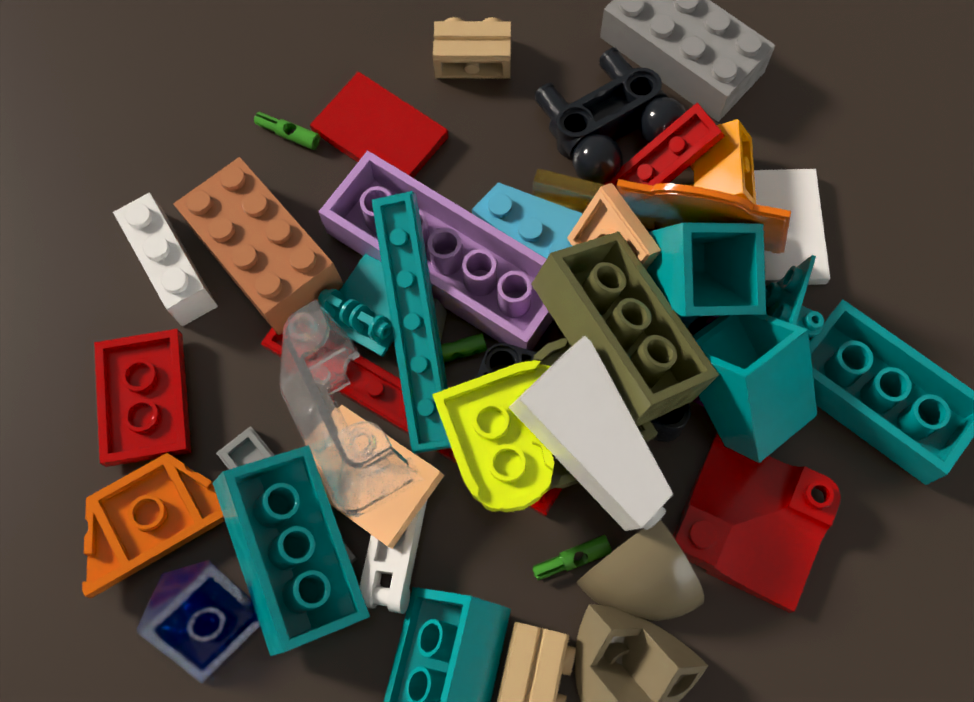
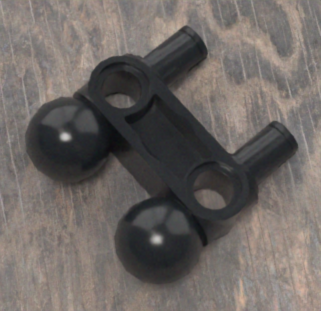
[535,47,686,185]

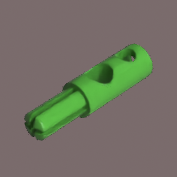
[254,112,320,150]
[441,333,487,363]
[533,535,612,580]

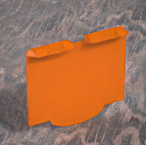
[617,179,791,254]

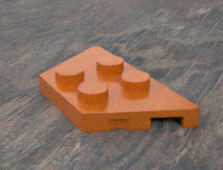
[82,453,225,599]

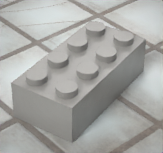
[600,0,775,122]

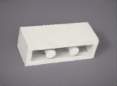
[113,192,218,327]

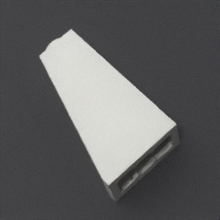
[509,336,673,531]

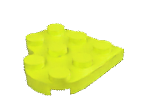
[432,360,554,513]

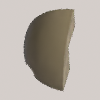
[576,519,704,621]
[575,604,708,702]

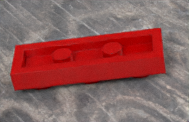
[603,102,725,192]

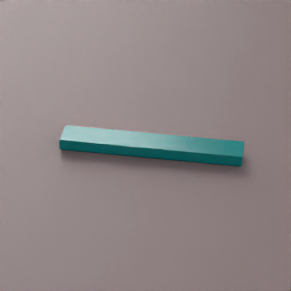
[372,191,451,454]

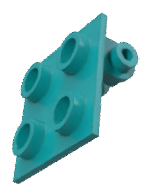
[318,253,394,357]
[765,255,824,338]

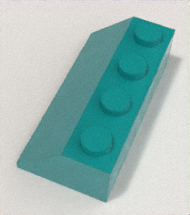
[213,445,370,656]
[384,587,511,702]

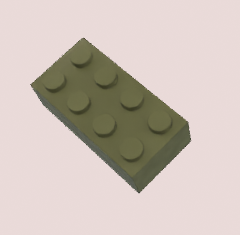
[531,231,719,426]

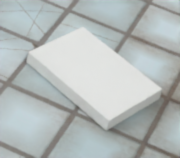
[754,169,830,286]

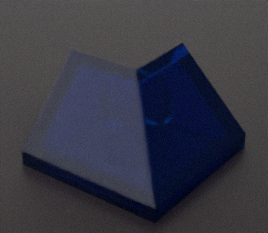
[137,560,260,683]

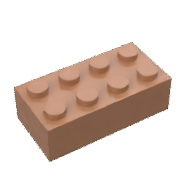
[173,157,344,335]

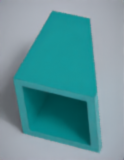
[646,223,766,316]
[693,315,817,463]

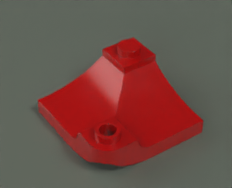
[673,433,841,613]

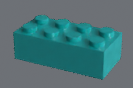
[809,299,974,485]

